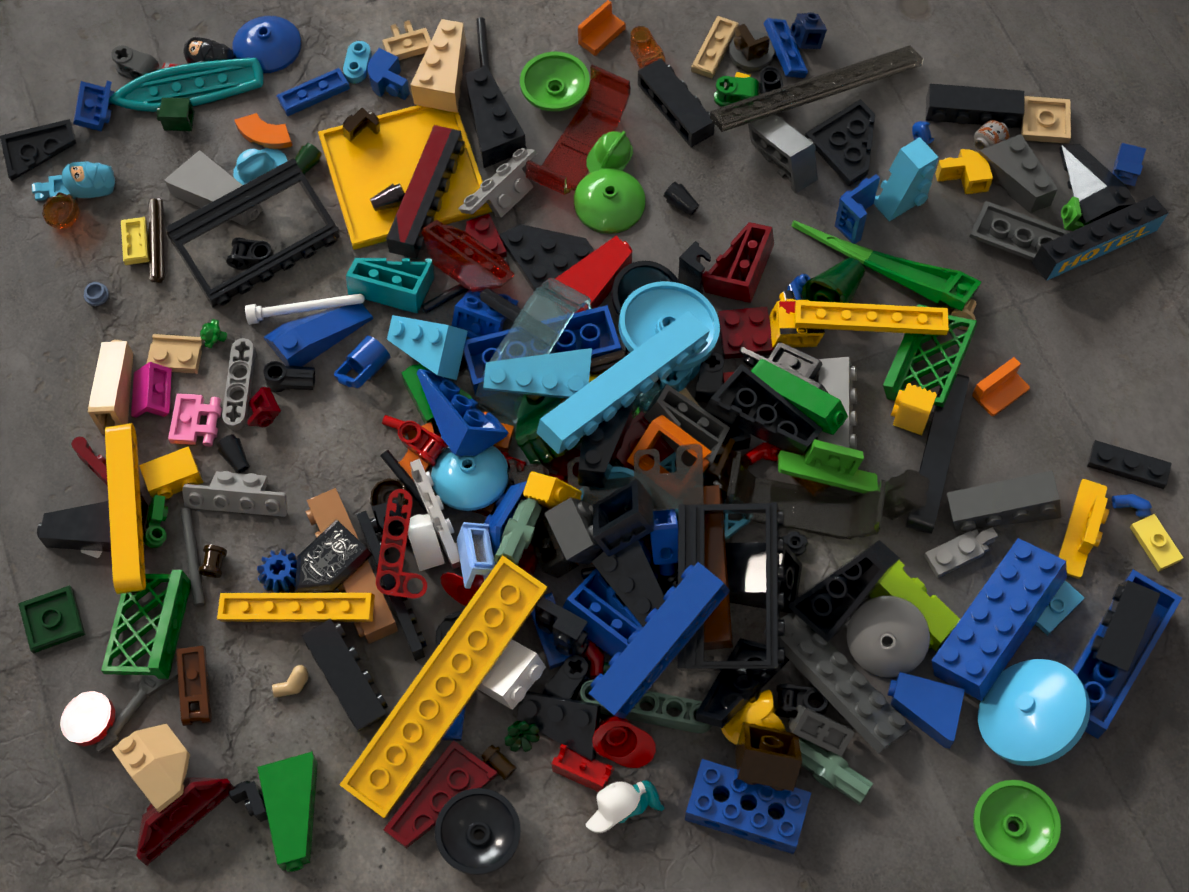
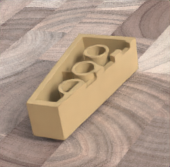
[410,19,466,113]

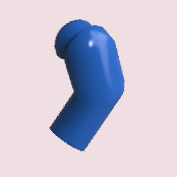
[787,274,810,300]

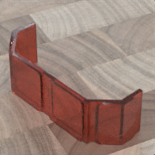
[526,65,631,195]

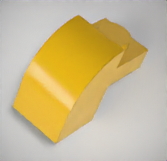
[935,149,993,194]

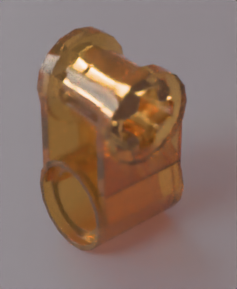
[630,26,666,69]

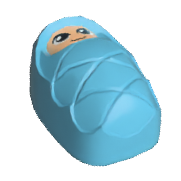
[62,162,115,198]

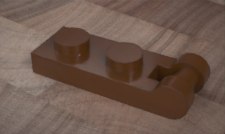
[176,646,212,726]

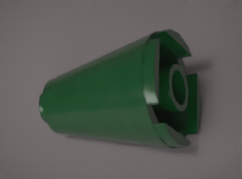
[802,258,865,303]

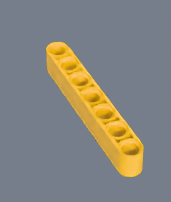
[105,423,146,594]

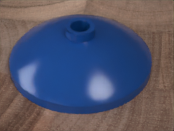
[233,16,301,73]

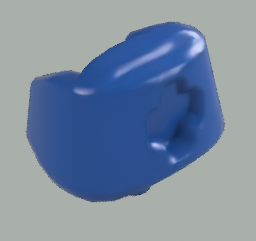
[912,121,934,145]

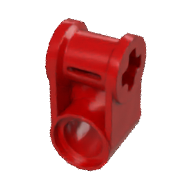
[398,421,448,466]

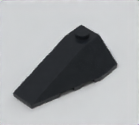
[1059,144,1136,225]

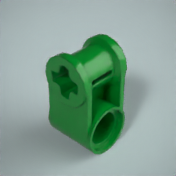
[714,76,759,109]

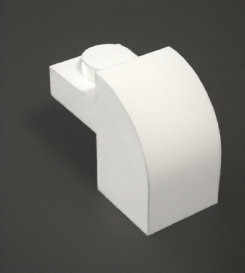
[408,514,445,571]

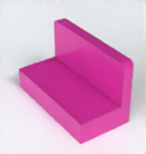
[131,362,172,418]

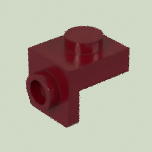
[247,387,281,428]

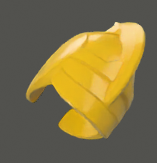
[721,690,785,745]

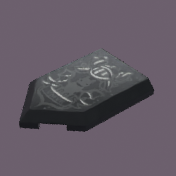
[295,519,372,593]

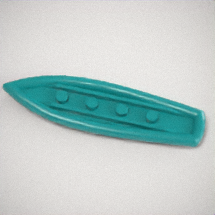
[109,58,263,112]

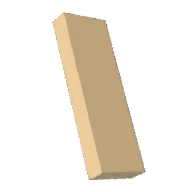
[691,16,738,78]

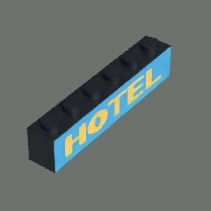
[1031,195,1169,281]

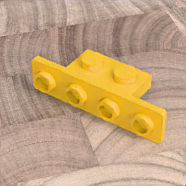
[1058,479,1109,579]

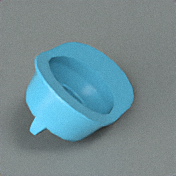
[233,148,288,185]

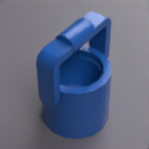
[334,336,391,388]

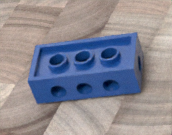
[685,759,811,854]

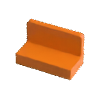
[578,0,626,56]
[972,357,1030,416]

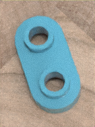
[343,41,372,83]

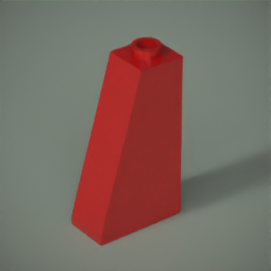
[548,235,633,315]

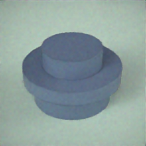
[84,282,109,306]

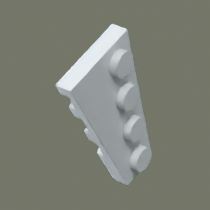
[410,459,461,570]

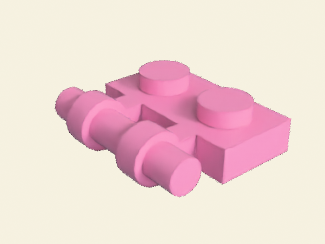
[168,394,222,447]

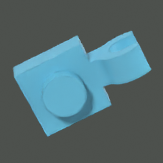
[32,175,76,202]

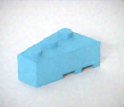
[874,137,939,222]
[387,315,468,380]

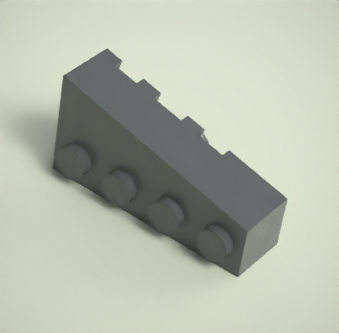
[947,470,1061,531]

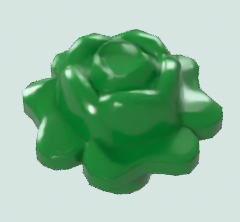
[200,319,227,348]

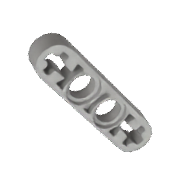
[222,338,256,431]

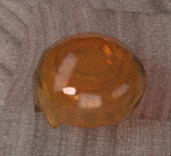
[42,192,80,229]

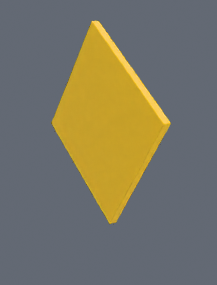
[318,105,492,250]

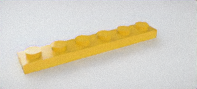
[795,300,949,335]
[217,593,375,622]

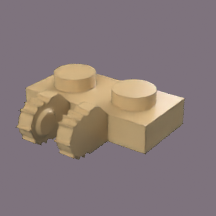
[382,20,431,60]

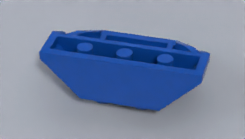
[484,481,541,565]

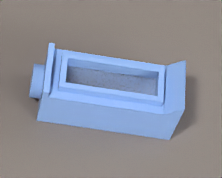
[456,522,495,589]

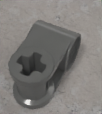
[111,45,159,80]

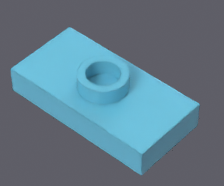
[1035,581,1085,636]

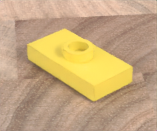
[121,217,149,265]
[1130,514,1183,572]

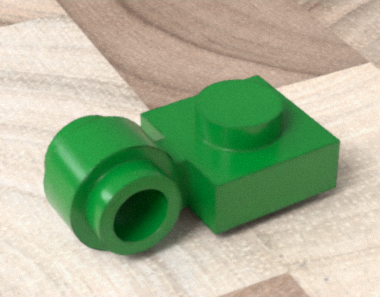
[143,495,168,548]

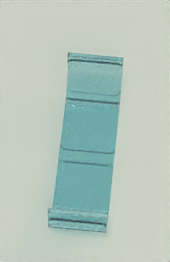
[474,277,591,425]

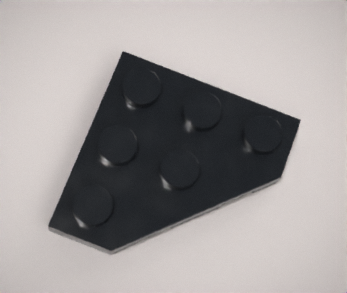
[805,99,875,186]
[499,224,594,293]

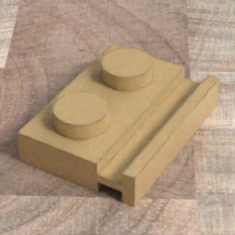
[147,334,204,374]

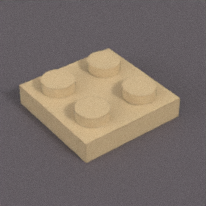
[1021,96,1071,144]

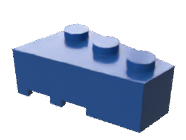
[563,568,643,657]

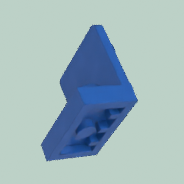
[835,174,880,244]
[452,286,518,338]

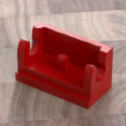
[551,744,614,792]

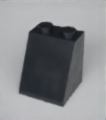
[726,542,802,613]

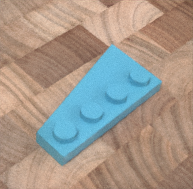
[483,348,592,399]

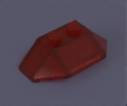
[421,220,515,292]

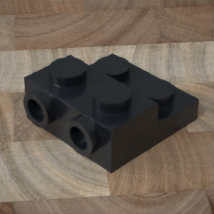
[535,597,590,657]

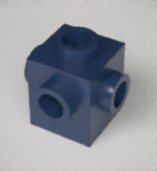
[791,12,827,49]

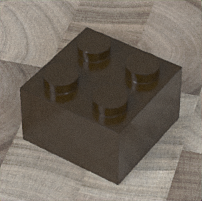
[735,722,802,791]

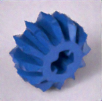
[257,549,297,593]

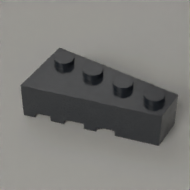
[787,540,900,643]

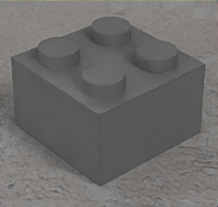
[545,497,604,565]

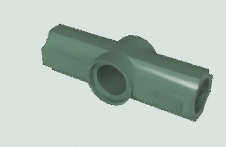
[494,498,542,565]
[799,737,873,805]

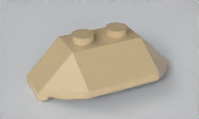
[112,724,190,813]

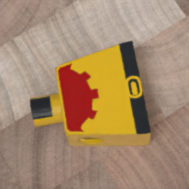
[770,290,825,348]

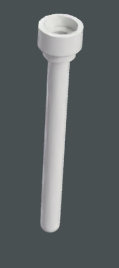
[245,294,365,325]

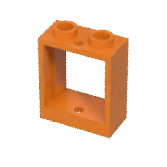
[627,415,712,499]

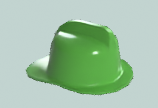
[586,131,633,173]

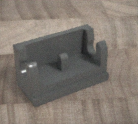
[787,705,855,757]

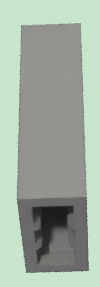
[164,150,263,226]

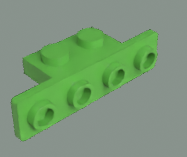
[778,439,878,496]

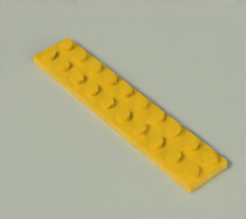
[340,555,548,818]

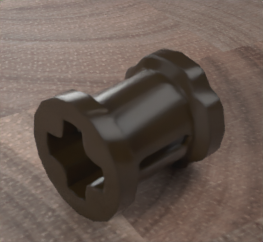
[198,545,227,578]

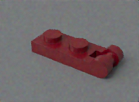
[71,437,108,486]

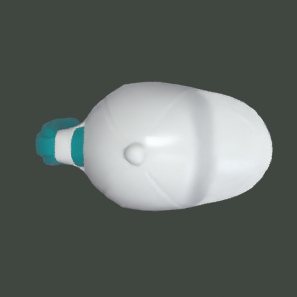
[586,780,665,833]

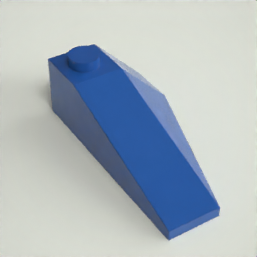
[264,303,373,367]
[417,369,509,457]

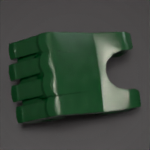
[515,394,582,467]

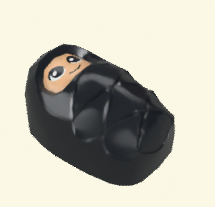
[183,37,236,64]

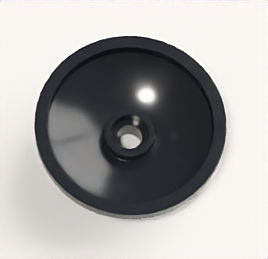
[611,261,680,316]
[435,788,521,875]

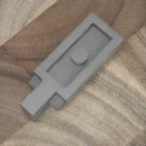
[924,527,998,578]

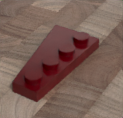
[383,740,498,849]

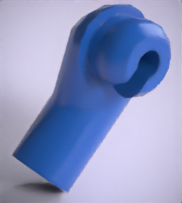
[1112,494,1152,518]

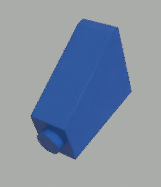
[887,672,965,749]

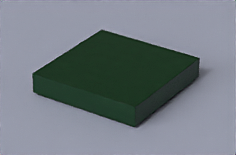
[18,585,85,654]

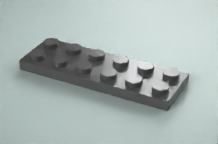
[763,612,912,754]

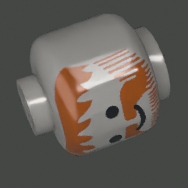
[974,120,1010,152]

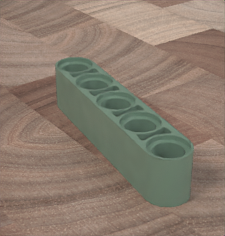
[580,680,712,733]

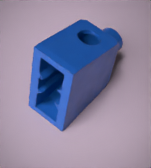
[650,508,678,576]

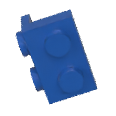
[73,81,114,131]

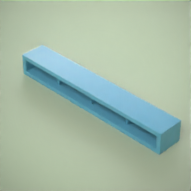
[537,311,710,454]

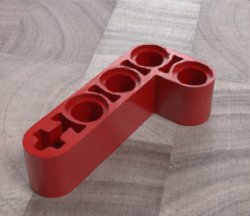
[376,489,427,598]

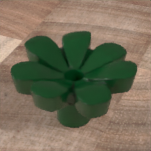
[504,721,540,752]

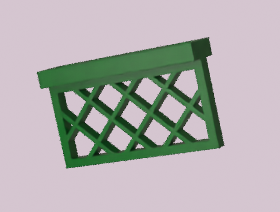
[883,304,977,407]
[101,570,191,679]

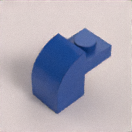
[368,48,410,100]
[1112,143,1146,186]

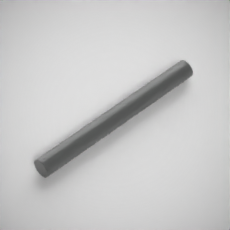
[180,507,205,607]

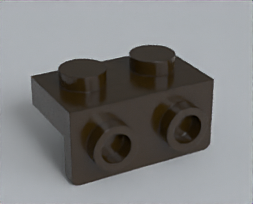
[703,438,751,502]

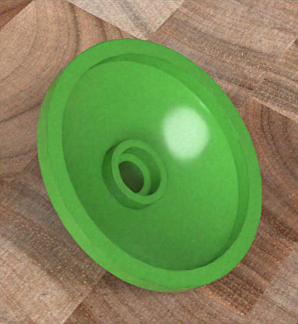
[520,52,590,111]
[574,169,645,234]
[973,780,1061,867]

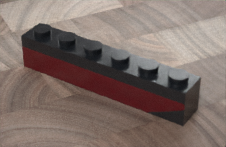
[386,125,465,259]

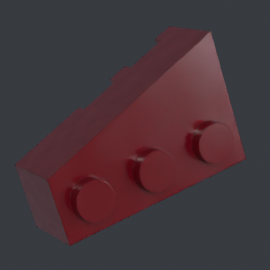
[702,222,774,303]

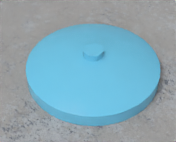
[618,281,720,371]
[978,659,1090,766]

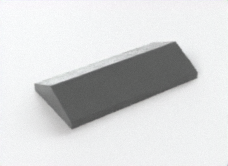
[970,201,1070,261]

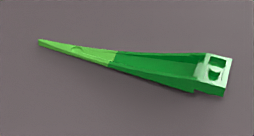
[791,221,981,311]

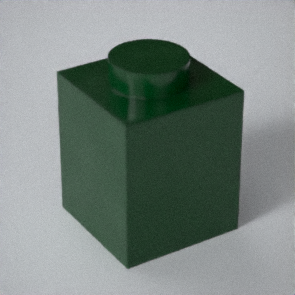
[156,98,195,131]

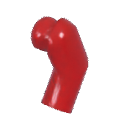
[744,442,783,465]
[579,641,604,679]

